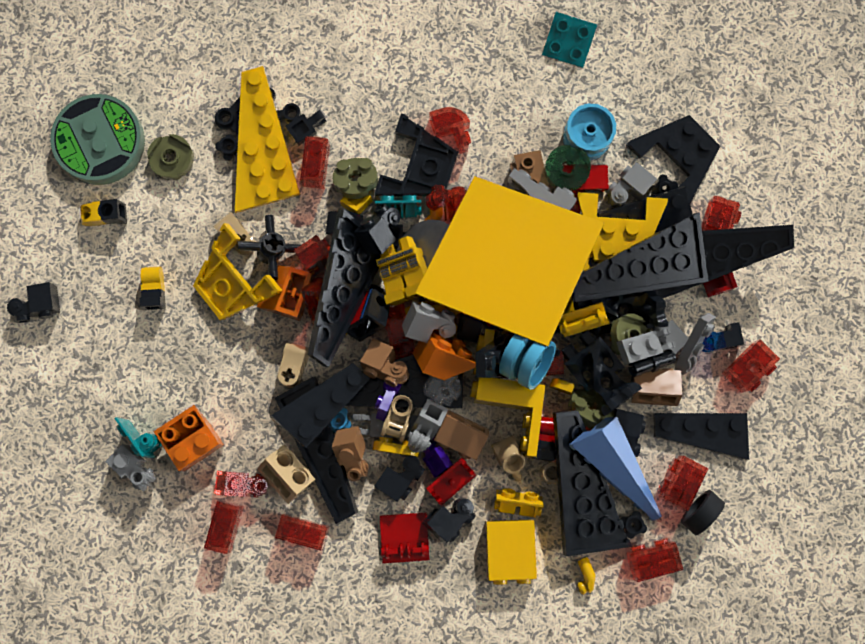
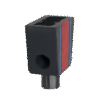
[347,285,390,342]

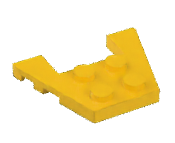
[577,192,668,263]
[193,223,283,320]

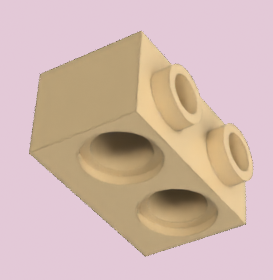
[257,444,315,504]

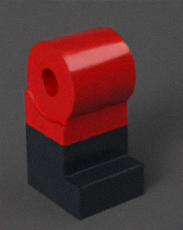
[532,416,556,461]

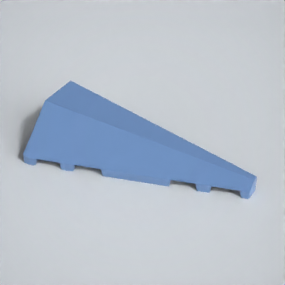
[569,417,662,521]

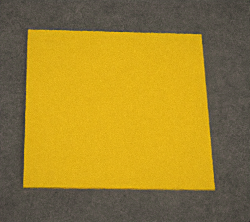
[415,176,604,347]

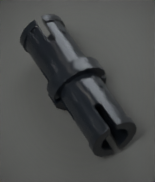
[628,349,676,377]

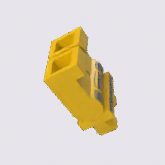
[376,236,427,306]

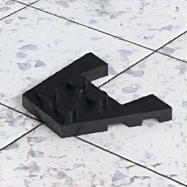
[374,113,458,197]
[626,115,720,203]

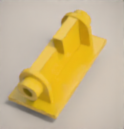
[559,302,609,337]
[494,488,544,518]

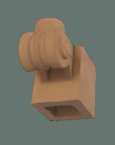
[360,339,409,388]
[332,426,369,481]

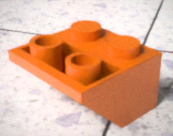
[257,265,315,322]
[413,330,476,380]
[153,405,224,471]

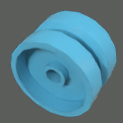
[563,103,616,161]
[499,334,556,390]

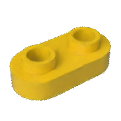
[372,437,419,457]

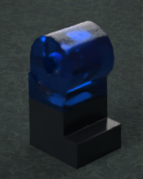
[702,322,744,352]

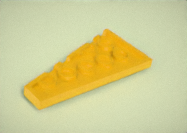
[235,66,300,213]

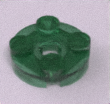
[545,145,591,191]

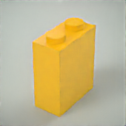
[485,520,537,585]

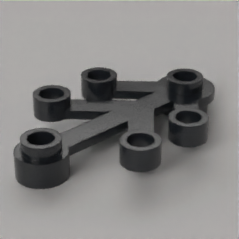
[215,88,301,135]

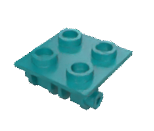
[542,12,598,68]
[375,195,421,218]
[114,417,162,458]

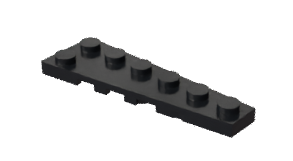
[275,376,358,524]

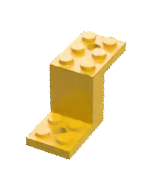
[470,329,545,458]

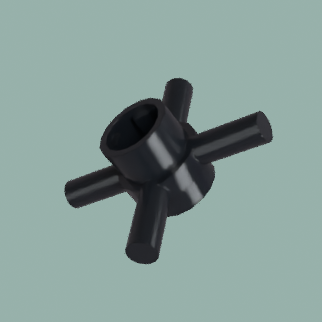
[236,215,306,280]

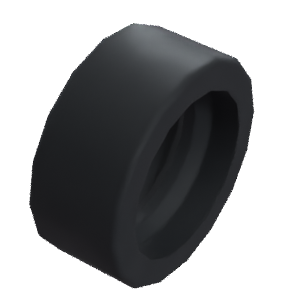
[457,313,484,342]
[681,490,725,536]

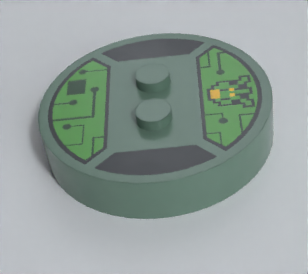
[50,94,145,185]

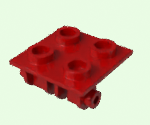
[380,512,430,564]

